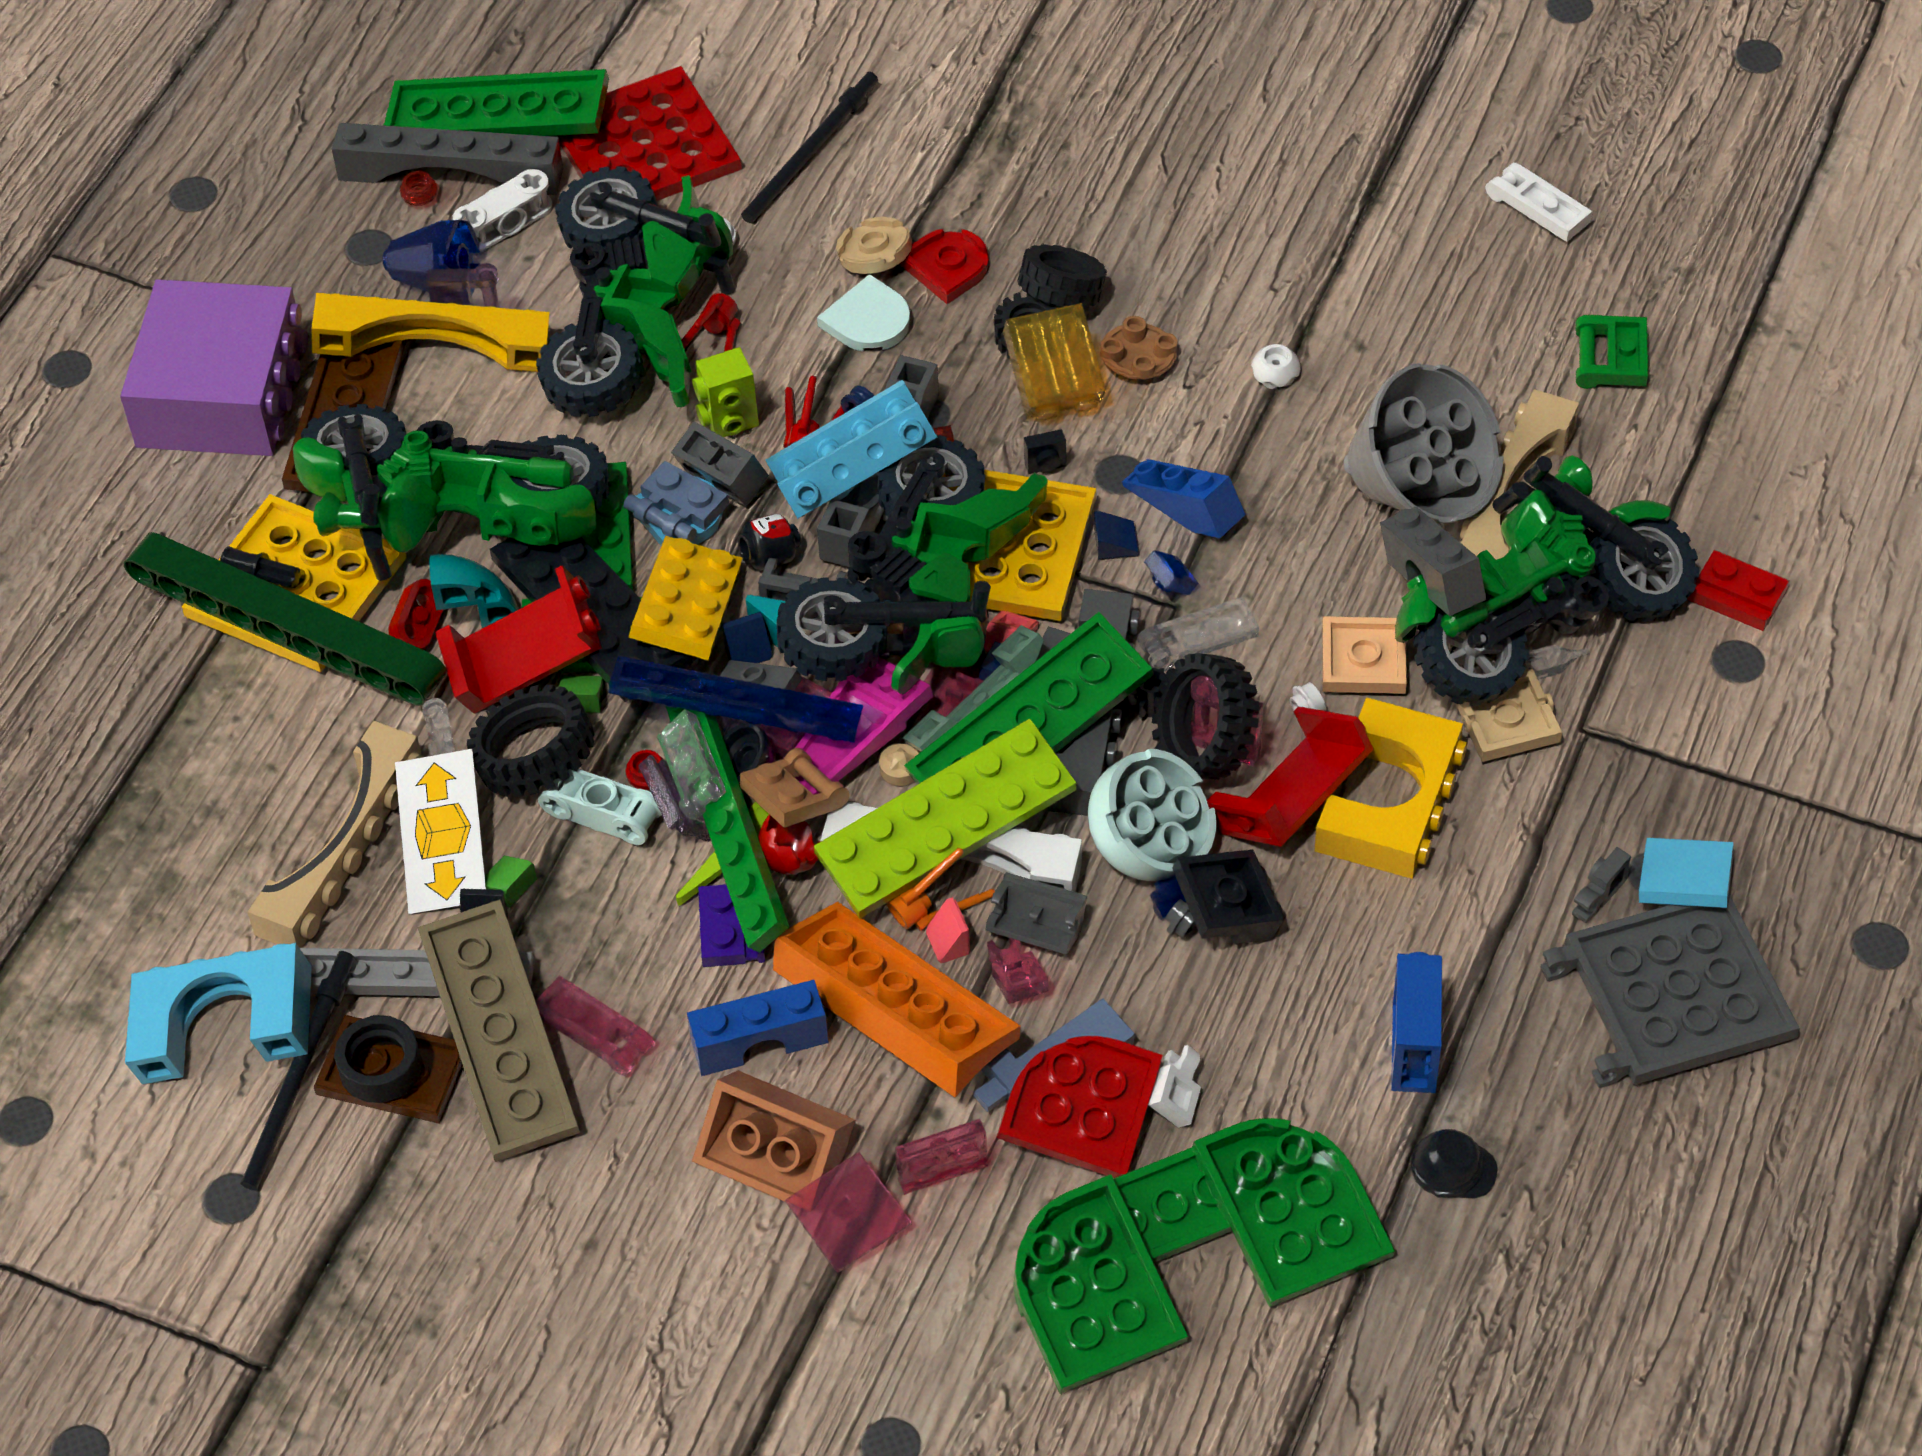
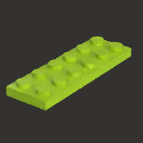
[813,719,1077,919]

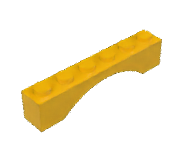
[312,293,550,372]

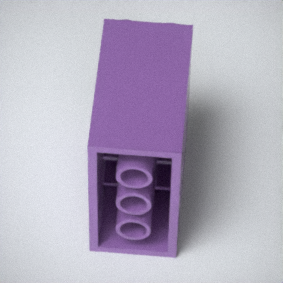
[120,279,308,456]

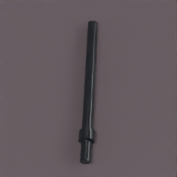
[741,72,878,223]
[240,951,355,1191]

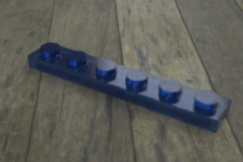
[608,656,863,743]

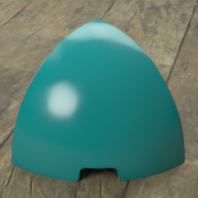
[429,554,519,628]

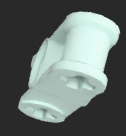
[538,769,665,845]

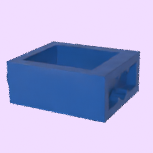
[1391,952,1442,1093]

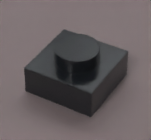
[1024,429,1067,474]

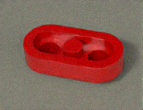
[389,579,443,649]

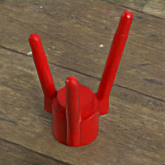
[681,293,741,352]
[783,375,845,448]

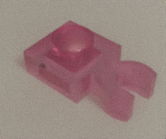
[987,938,1049,1004]

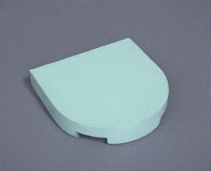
[817,274,910,351]

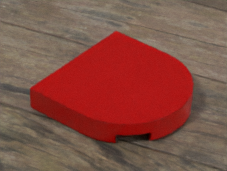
[899,229,989,304]

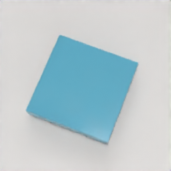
[1639,838,1733,908]

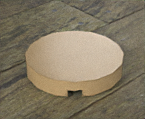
[836,217,912,274]

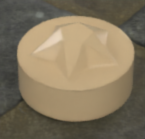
[879,744,919,786]

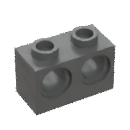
[671,421,769,507]

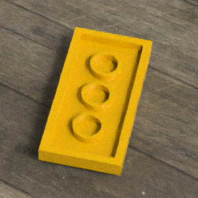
[629,535,743,660]

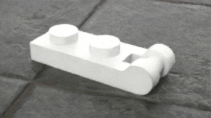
[1485,163,1593,242]

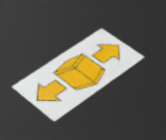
[395,749,486,914]

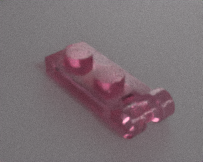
[535,975,655,1076]

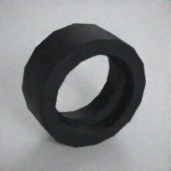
[334,1015,422,1103]

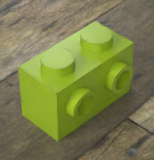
[692,347,759,437]

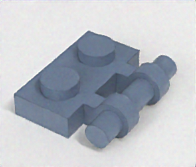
[624,461,729,542]

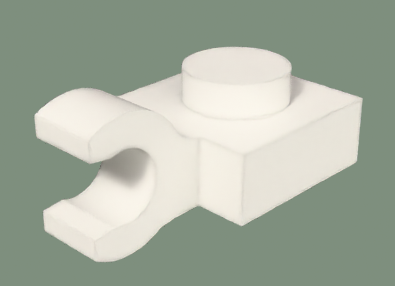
[1148,1045,1201,1128]

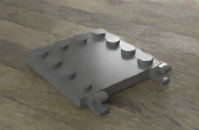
[1540,894,1800,1088]

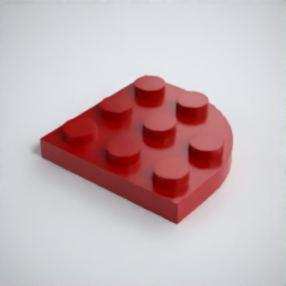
[996,1036,1163,1178]

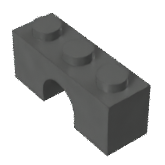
[1380,506,1486,616]

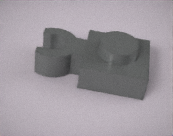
[1572,847,1631,923]

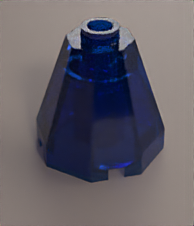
[383,220,481,297]

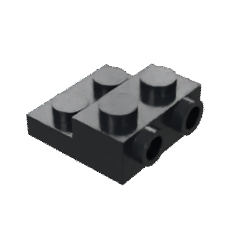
[1172,849,1284,944]

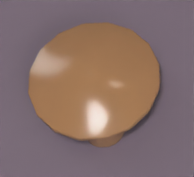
[1100,316,1177,379]

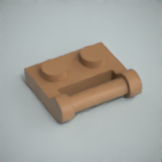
[740,748,850,828]

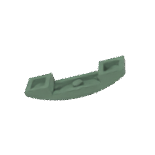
[903,625,1044,752]

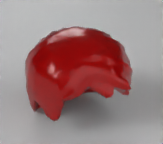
[758,814,820,875]

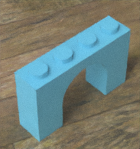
[125,943,312,1085]

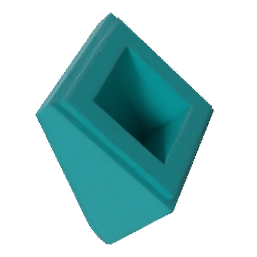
[746,595,785,647]

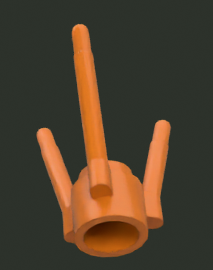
[886,848,995,931]

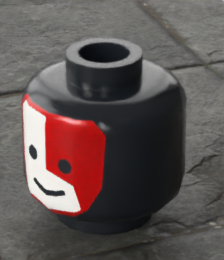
[737,514,800,571]

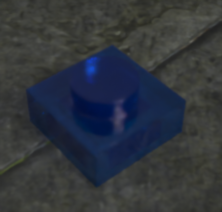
[1144,550,1199,595]

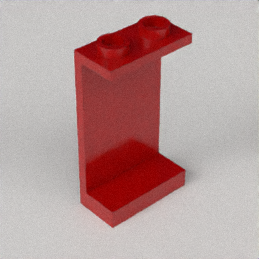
[435,566,602,714]
[1207,706,1374,847]

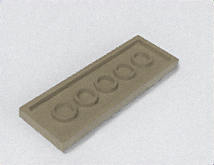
[417,900,580,1162]

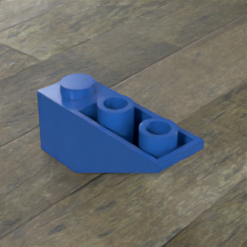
[1122,459,1246,538]

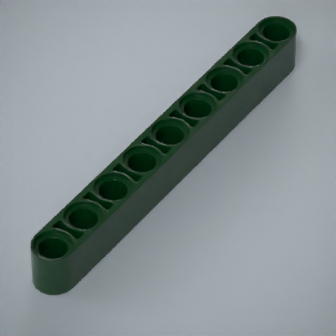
[123,532,447,706]

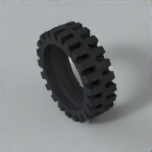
[1152,653,1259,780]
[466,684,595,797]

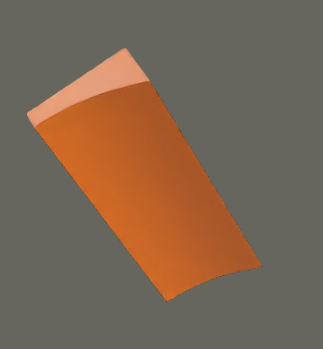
[773,901,1021,1098]

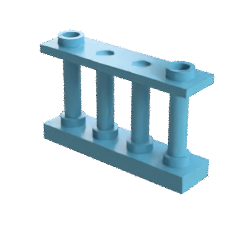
[766,380,937,518]

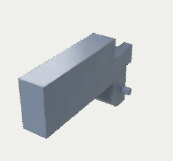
[974,998,1135,1112]

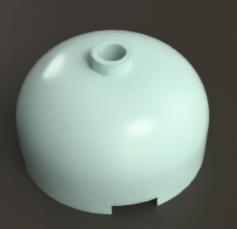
[1088,749,1216,881]

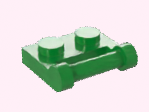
[1575,315,1648,389]

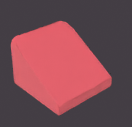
[984,611,1039,652]
[926,897,970,963]

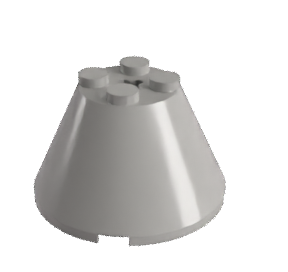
[1344,363,1503,523]

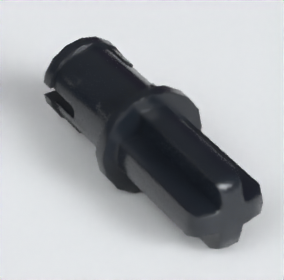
[220,546,301,589]

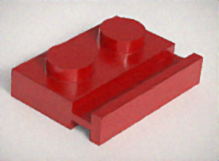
[1688,550,1789,631]

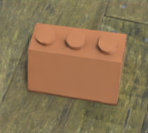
[692,1070,856,1212]

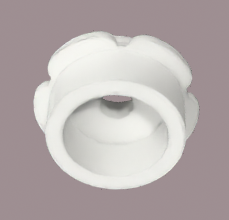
[1289,682,1326,711]

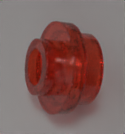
[400,171,438,206]

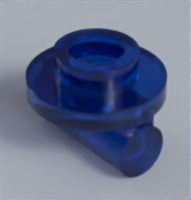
[1150,876,1186,920]

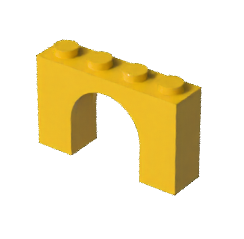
[1314,697,1468,879]

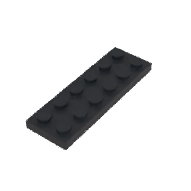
[490,538,693,702]

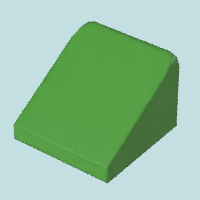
[559,676,604,713]
[485,855,537,908]

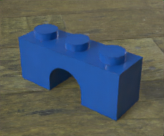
[687,980,829,1076]

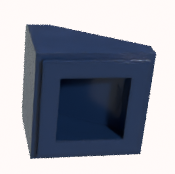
[1094,511,1138,559]
[722,612,772,663]

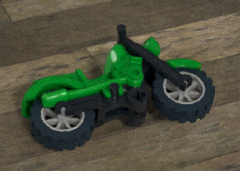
[293,404,610,581]
[1395,455,1699,706]

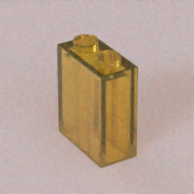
[1003,303,1106,421]

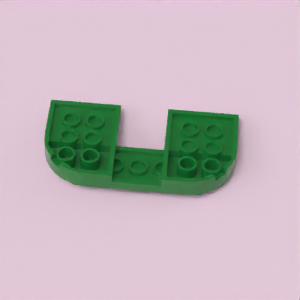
[1013,1118,1395,1394]

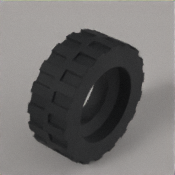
[1018,244,1107,308]

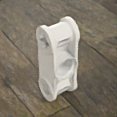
[453,169,552,255]

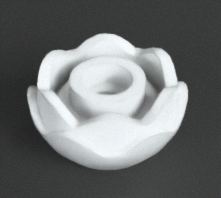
[1251,344,1300,389]

